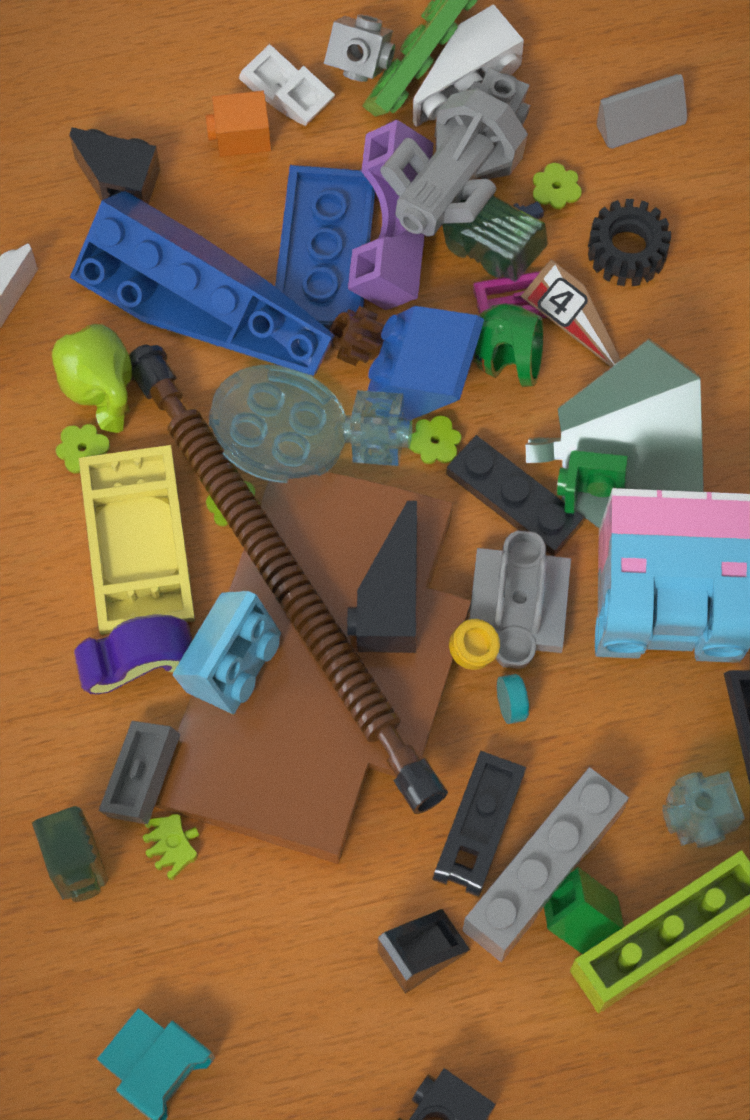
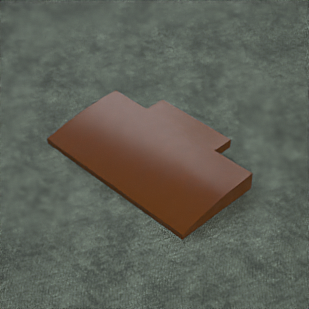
[155,462,471,864]

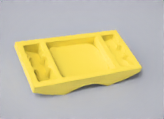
[79,445,195,635]

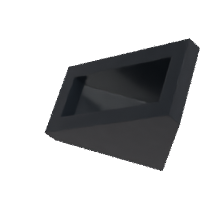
[378,909,470,994]

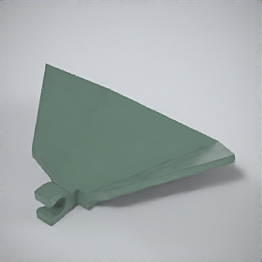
[525,338,704,528]

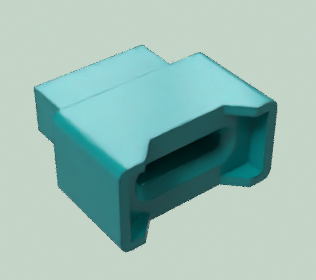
[97,1008,215,1120]

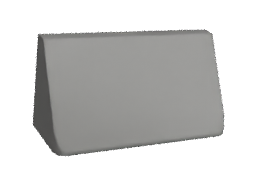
[596,74,687,148]

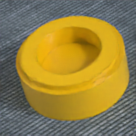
[449,619,500,670]

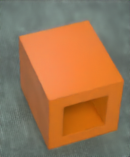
[205,90,271,157]

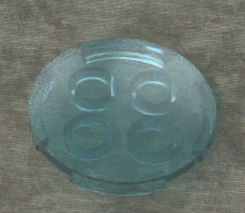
[209,365,348,483]

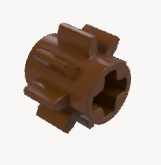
[330,306,384,366]

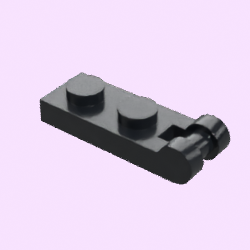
[432,750,526,897]

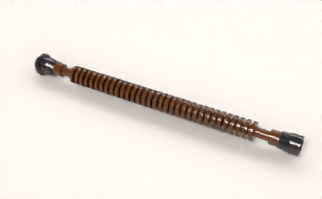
[129,345,448,814]

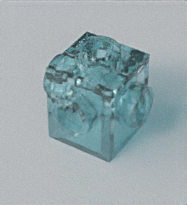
[344,390,412,466]
[662,771,745,848]

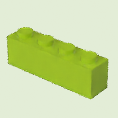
[570,850,750,1014]

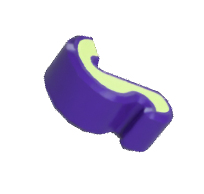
[74,614,192,694]

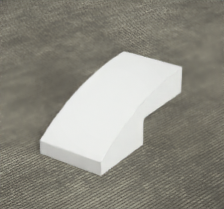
[239,44,335,126]

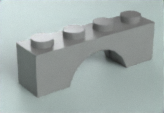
[463,767,629,962]

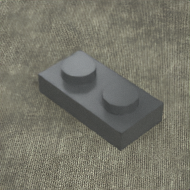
[99,721,180,825]

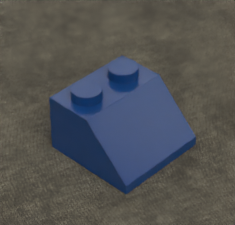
[366,306,484,421]

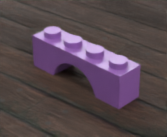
[348,120,434,310]

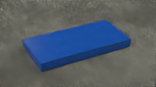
[275,165,376,331]

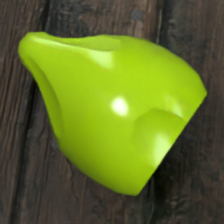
[52,324,132,433]

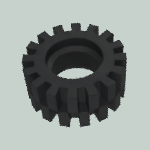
[588,199,671,286]

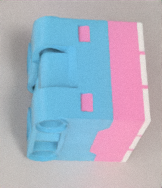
[595,488,750,663]

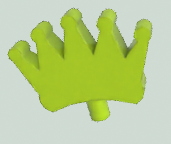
[143,814,199,880]

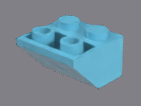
[172,591,281,715]

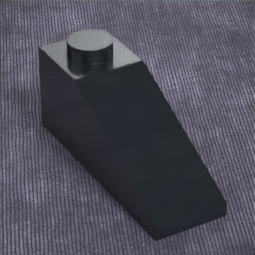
[347,501,417,653]

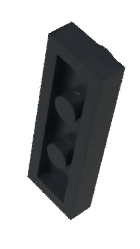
[446,435,584,556]

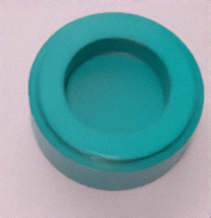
[497,674,529,724]

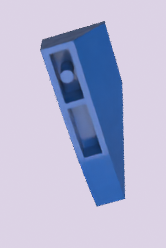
[70,191,335,376]

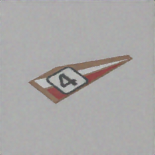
[521,260,621,367]

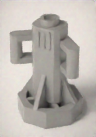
[380,89,528,236]

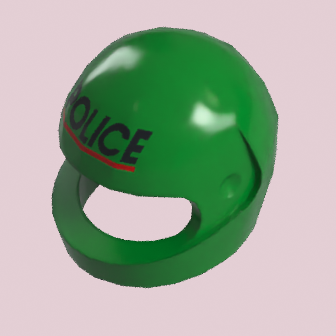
[472,303,544,387]

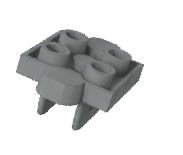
[469,530,571,669]

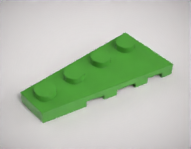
[362,0,478,117]

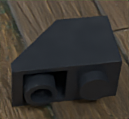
[69,127,160,205]

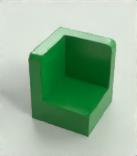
[544,867,624,954]

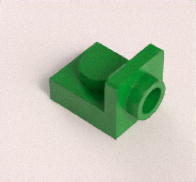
[557,450,628,514]

